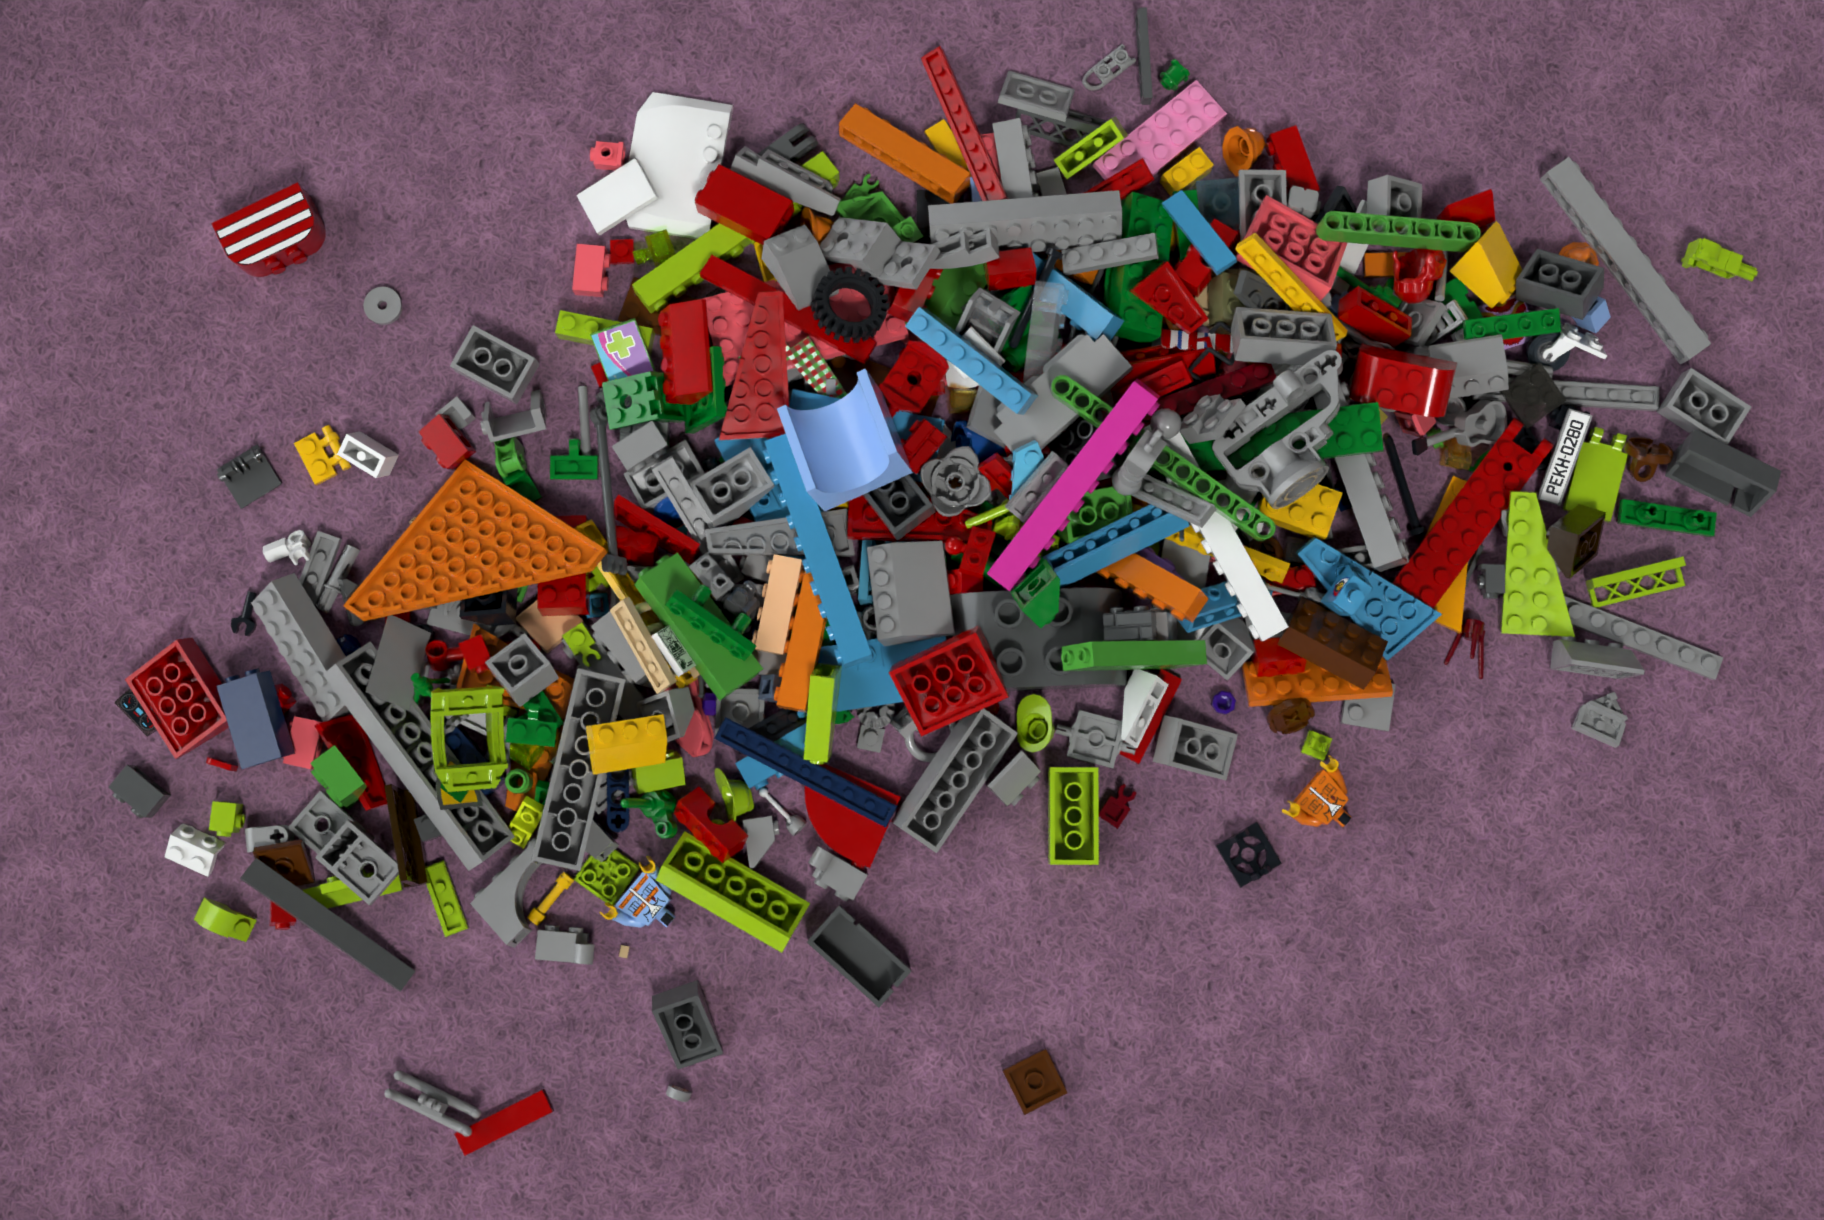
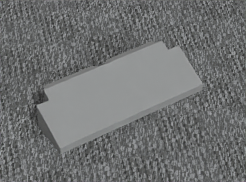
[994,334,1133,453]

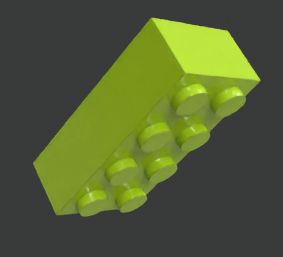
[1048,767,1099,865]

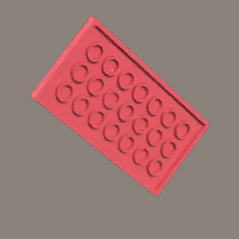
[702,263,909,386]

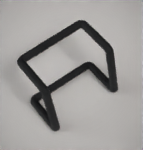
[1188,321,1235,383]

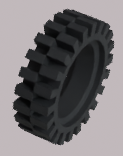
[811,267,889,343]

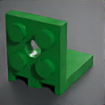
[602,371,685,430]

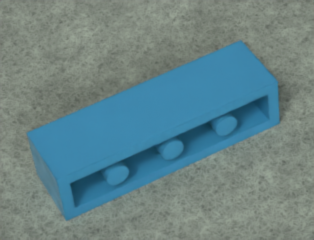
[735,723,834,790]

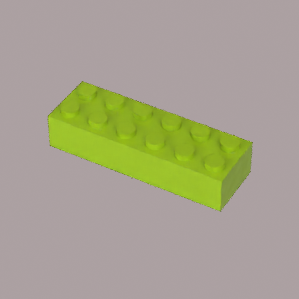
[656,831,810,953]

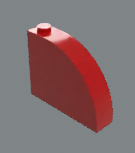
[804,763,901,870]

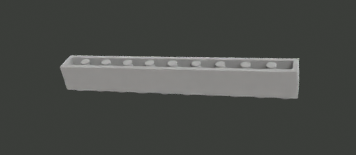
[1540,157,1711,365]

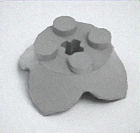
[921,446,991,517]

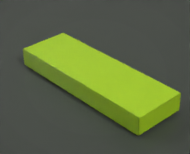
[426,860,469,937]

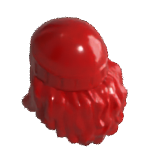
[1392,248,1447,304]

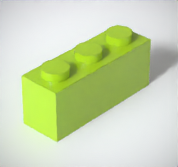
[1054,116,1129,179]

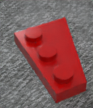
[1130,261,1209,334]

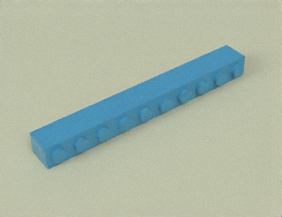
[762,434,873,669]

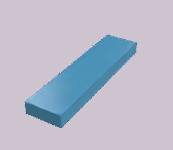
[1162,190,1237,275]

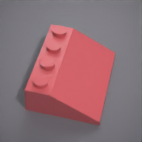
[1236,195,1347,301]

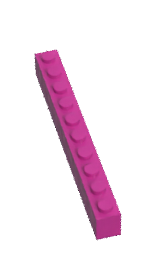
[987,378,1160,591]

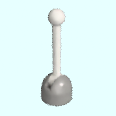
[759,788,807,836]

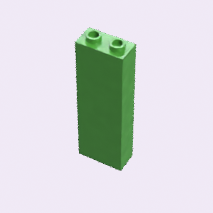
[634,553,763,701]
[1061,640,1207,671]

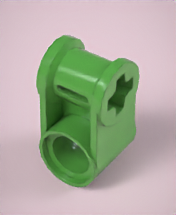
[494,437,527,477]

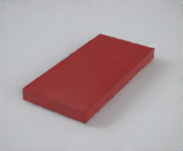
[614,494,700,565]

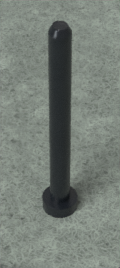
[1009,248,1063,349]
[1384,435,1426,537]

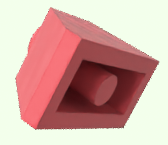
[1394,411,1436,437]

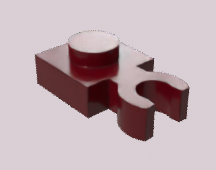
[1099,784,1137,829]

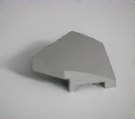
[1571,692,1628,748]

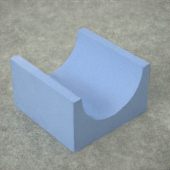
[777,369,913,512]

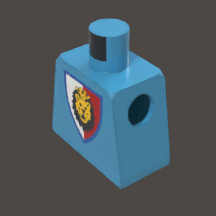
[1320,565,1373,616]

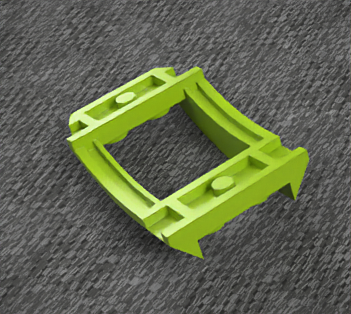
[431,684,508,792]

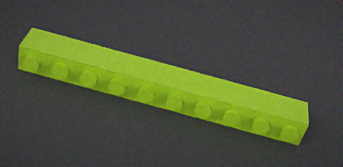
[632,151,839,313]

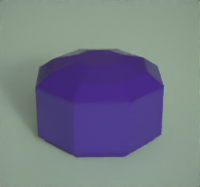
[1211,691,1236,715]
[702,692,717,715]

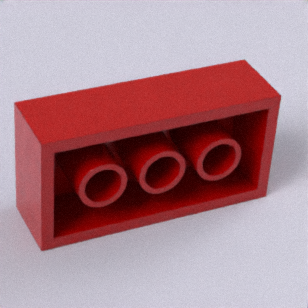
[537,515,590,616]

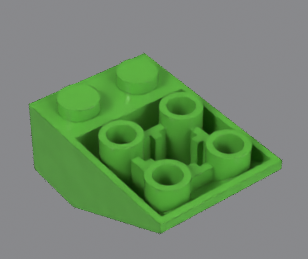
[310,745,367,810]

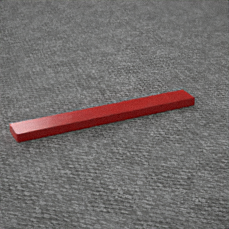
[921,46,1009,201]
[699,255,877,364]

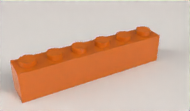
[839,103,971,204]
[1096,553,1208,623]
[774,569,827,713]

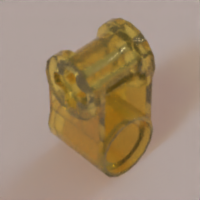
[948,388,977,414]

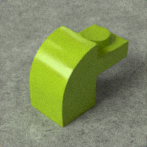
[194,897,257,942]

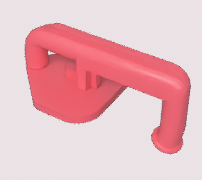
[664,679,714,757]

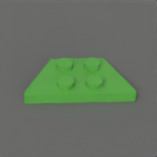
[836,191,905,227]

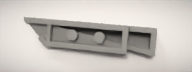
[730,146,841,216]

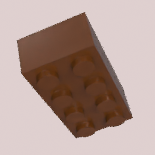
[1277,596,1388,690]

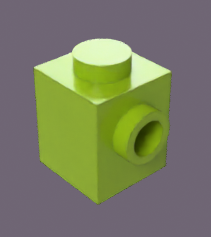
[209,801,245,837]

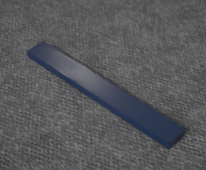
[714,717,897,827]

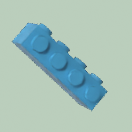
[1176,576,1273,633]

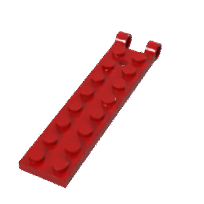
[1392,417,1554,608]

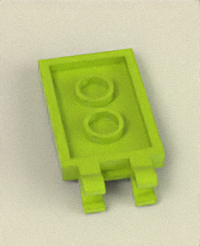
[1563,427,1628,522]

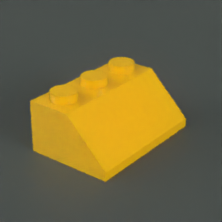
[586,714,667,775]

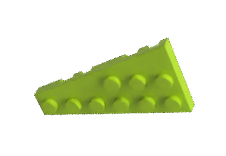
[1501,491,1575,637]

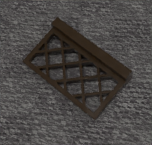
[384,784,430,888]

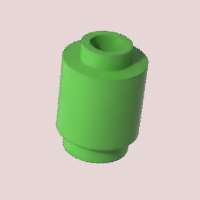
[505,769,533,794]

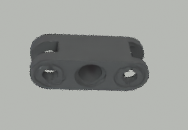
[758,123,818,163]

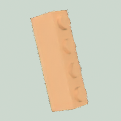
[752,554,804,656]

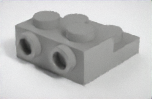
[1180,394,1246,444]

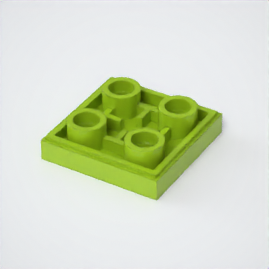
[574,849,640,906]

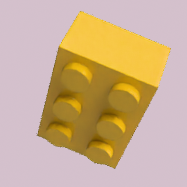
[1257,484,1342,541]

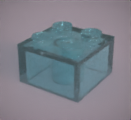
[1192,178,1240,230]

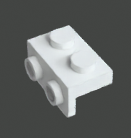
[165,824,225,877]

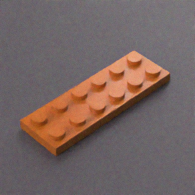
[1242,657,1393,707]

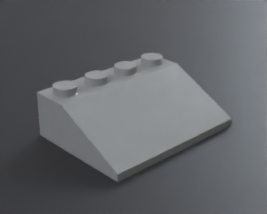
[867,541,955,646]

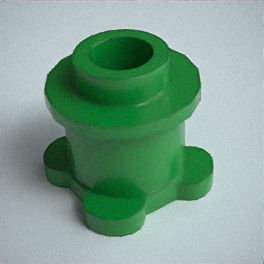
[1160,59,1190,91]

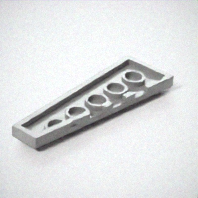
[705,509,855,557]

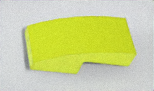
[508,796,544,849]

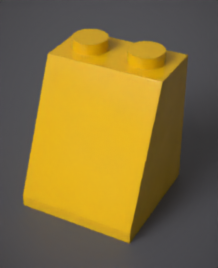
[1450,221,1522,309]

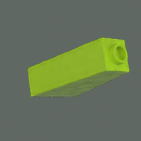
[803,663,842,764]

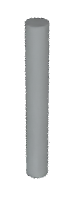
[1435,251,1449,302]
[578,386,591,456]

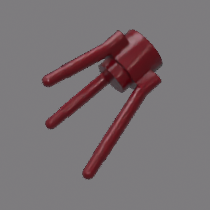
[1444,619,1485,679]

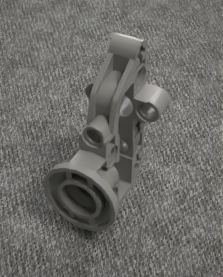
[1212,350,1343,509]

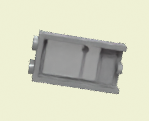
[944,287,1021,360]

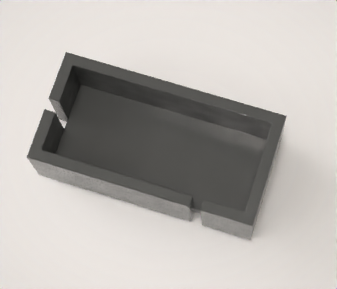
[1665,429,1781,517]
[807,905,912,1008]

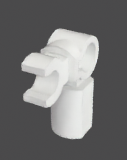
[263,530,311,565]

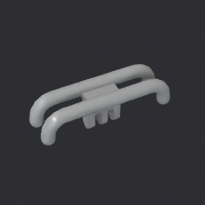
[384,1070,481,1137]

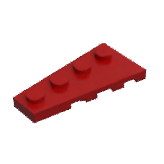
[315,715,387,811]

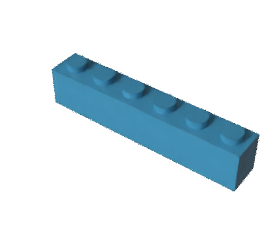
[1031,252,1124,342]
[905,307,1038,415]
[1043,504,1190,589]

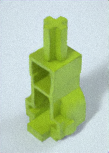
[1681,238,1758,282]

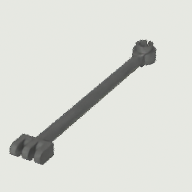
[589,405,627,575]

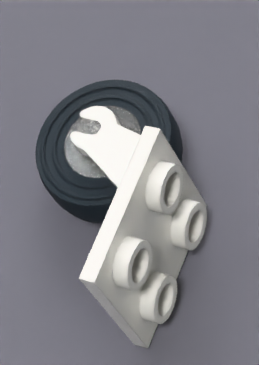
[1526,323,1607,371]

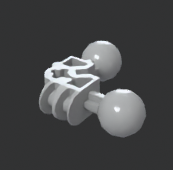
[1112,408,1181,496]

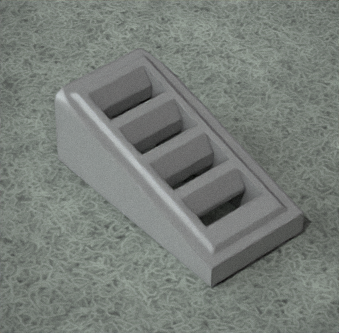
[1424,299,1468,347]

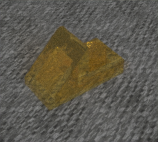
[1439,437,1472,470]

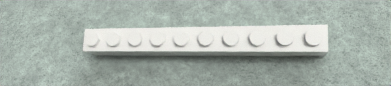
[1144,425,1288,641]

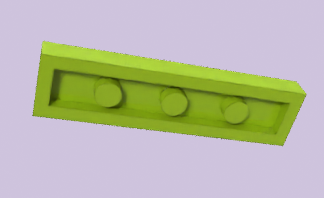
[1585,556,1686,608]

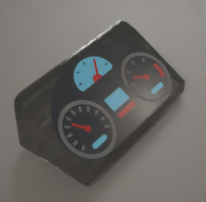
[115,689,162,737]

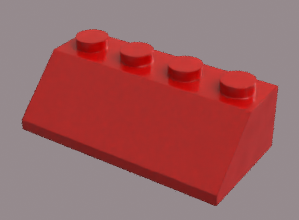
[658,299,713,405]

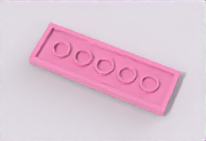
[1093,80,1227,199]

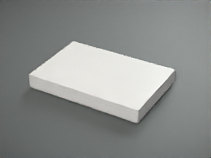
[576,158,658,235]

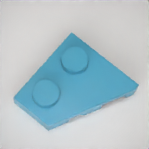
[1009,440,1045,499]

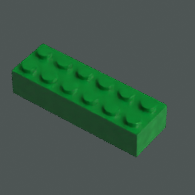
[1108,192,1173,344]

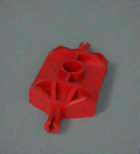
[879,340,949,419]

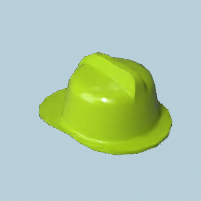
[1017,694,1055,752]
[715,768,754,822]

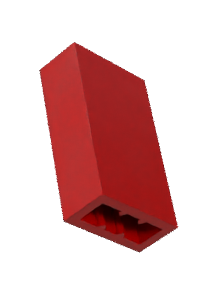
[695,164,795,245]

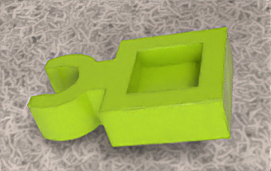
[562,622,602,667]

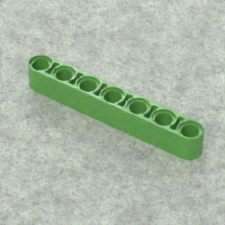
[1316,211,1481,252]

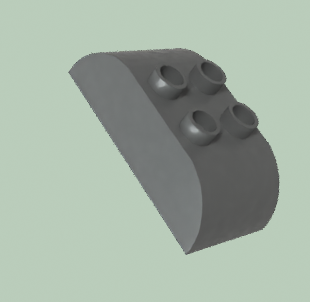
[946,588,1128,691]

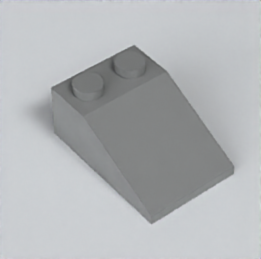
[761,225,839,310]
[688,447,775,528]
[1152,715,1238,781]

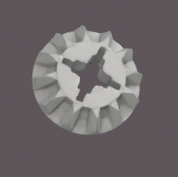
[857,703,895,729]

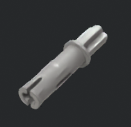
[316,544,360,613]

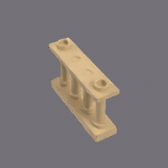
[610,597,700,694]

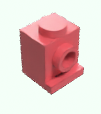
[590,141,626,171]

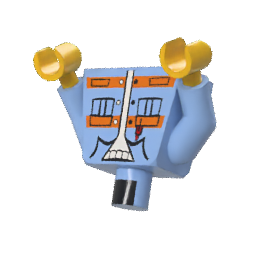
[600,856,676,928]

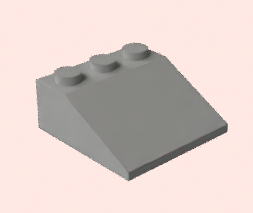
[1550,636,1645,679]

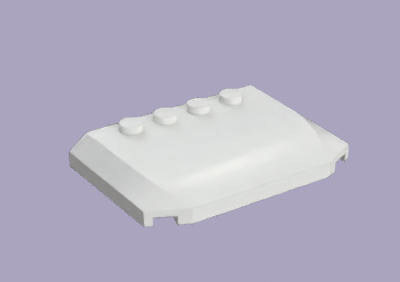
[626,92,733,239]

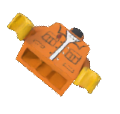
[1282,755,1352,827]

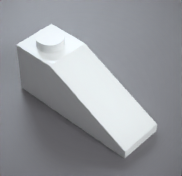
[1121,670,1169,748]

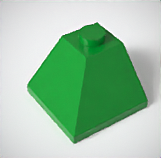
[1010,559,1060,628]

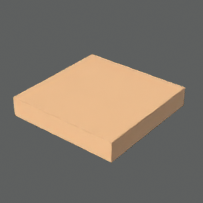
[516,600,584,654]

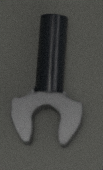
[231,591,257,637]

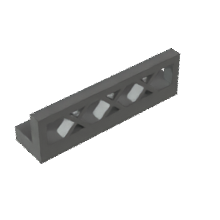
[1015,109,1107,147]

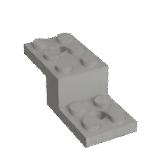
[820,217,940,290]
[288,791,399,905]

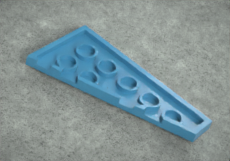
[1296,537,1442,661]

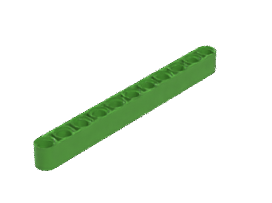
[1051,375,1275,541]

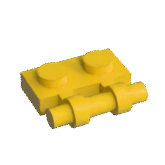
[294,425,351,486]

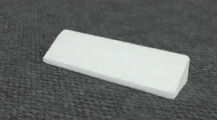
[1329,200,1376,295]

